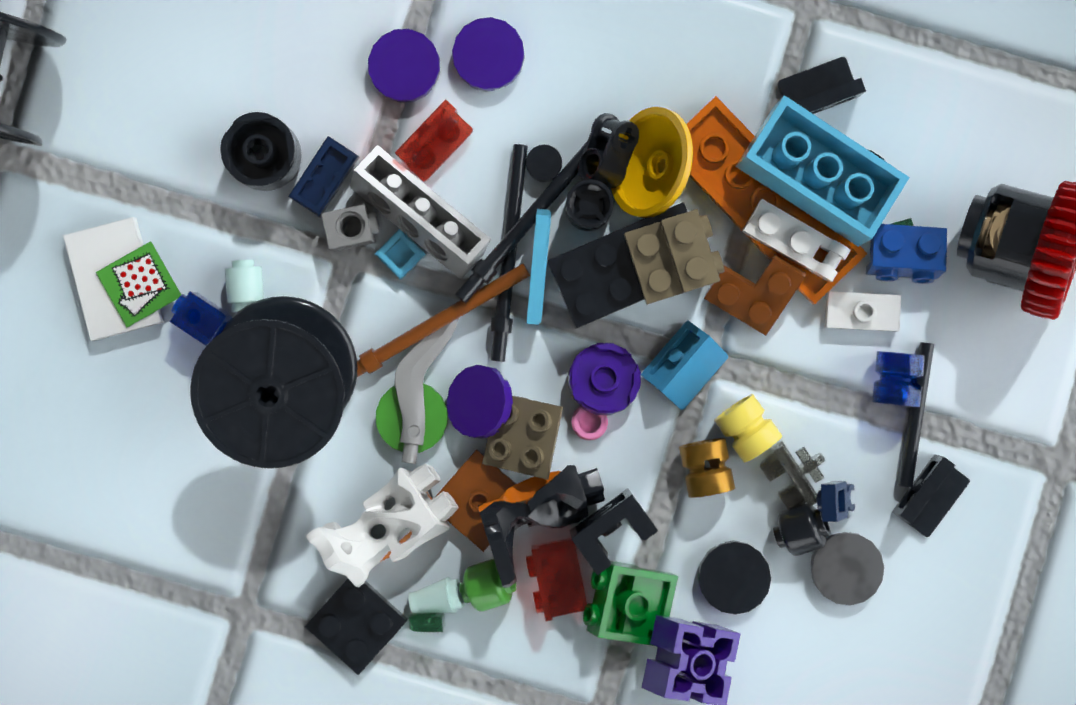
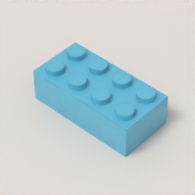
[736,95,910,247]

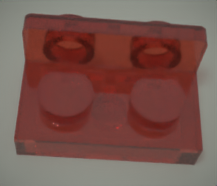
[395,99,473,182]
[526,538,587,622]

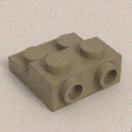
[624,209,724,305]

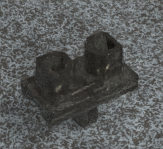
[760,441,825,510]

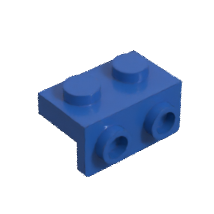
[865,224,947,284]

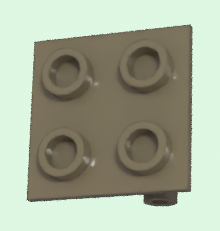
[482,396,563,480]

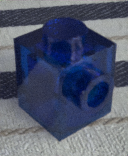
[170,291,233,346]

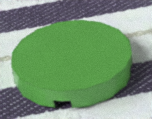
[376,383,448,453]

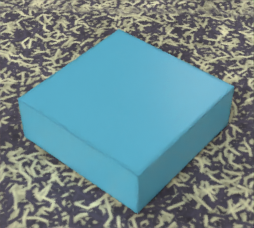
[375,229,426,280]

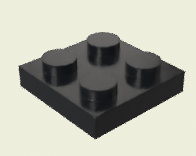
[305,579,408,675]

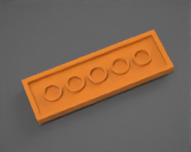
[686,96,867,305]

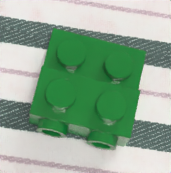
[583,561,678,646]

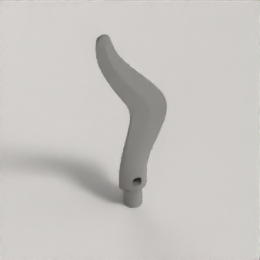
[395,318,459,464]

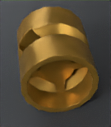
[679,438,735,498]

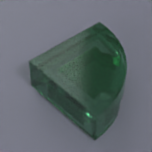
[408,613,445,632]

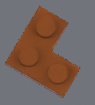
[704,254,806,336]

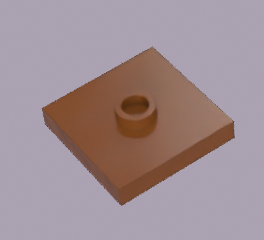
[434,449,517,552]

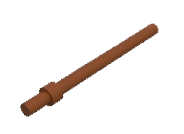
[357,263,531,377]

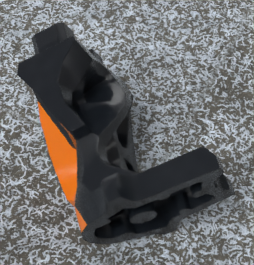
[478,465,605,588]

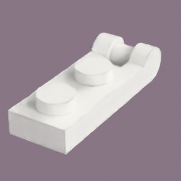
[742,199,851,282]

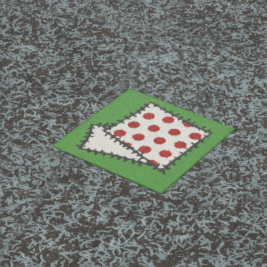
[96,241,182,327]

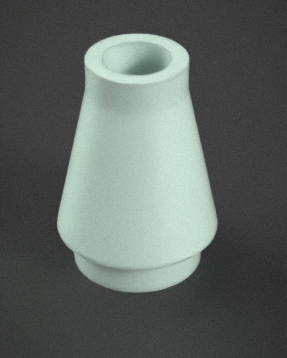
[408,577,465,614]

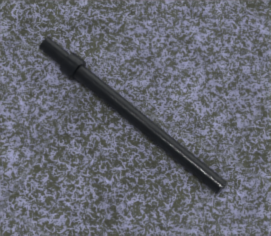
[455,140,588,304]
[490,144,528,362]

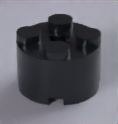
[220,112,302,191]

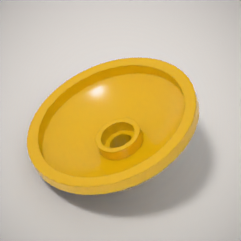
[611,107,693,218]

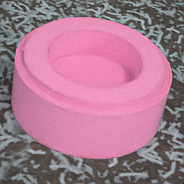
[571,406,608,440]

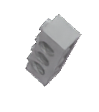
[350,145,491,279]

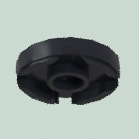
[697,540,771,615]

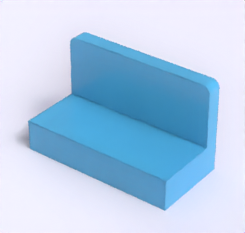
[641,320,728,410]

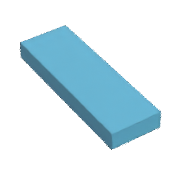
[526,209,552,325]

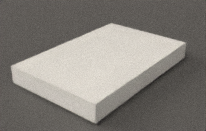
[63,217,164,341]

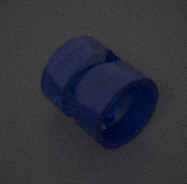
[872,351,925,407]

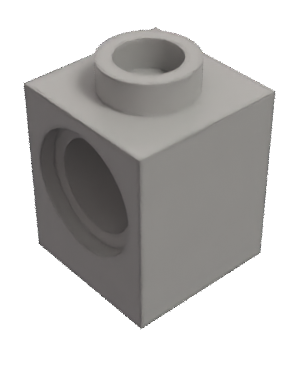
[321,204,380,252]

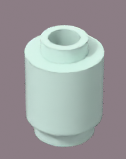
[225,260,264,312]

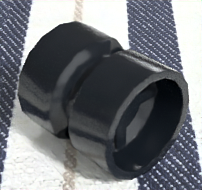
[565,179,614,231]

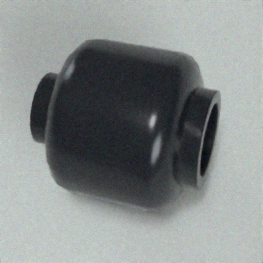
[773,503,831,556]

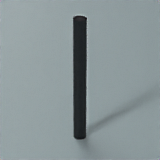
[898,342,935,488]

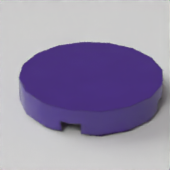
[452,17,525,91]
[368,29,440,103]
[568,343,641,415]
[446,365,513,439]

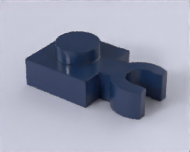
[817,481,855,522]

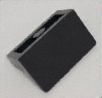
[777,57,866,114]
[892,454,970,537]

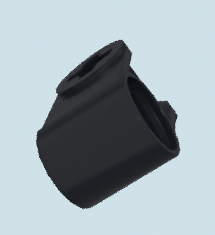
[578,113,639,188]

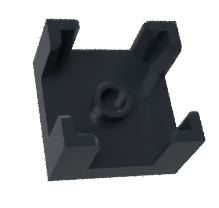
[570,488,658,575]

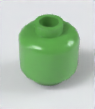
[460,559,517,611]

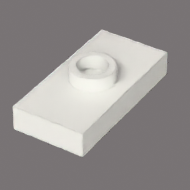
[825,291,901,332]

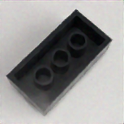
[547,202,688,329]

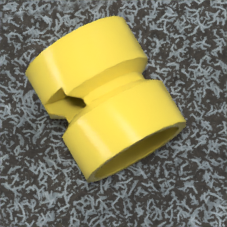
[714,394,782,463]

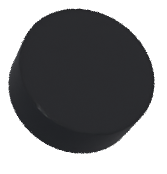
[526,144,562,182]

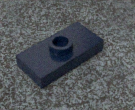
[288,136,360,217]

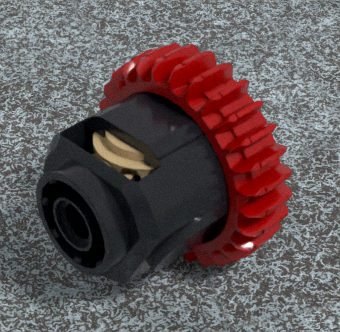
[957,181,1076,320]

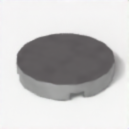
[810,532,884,605]

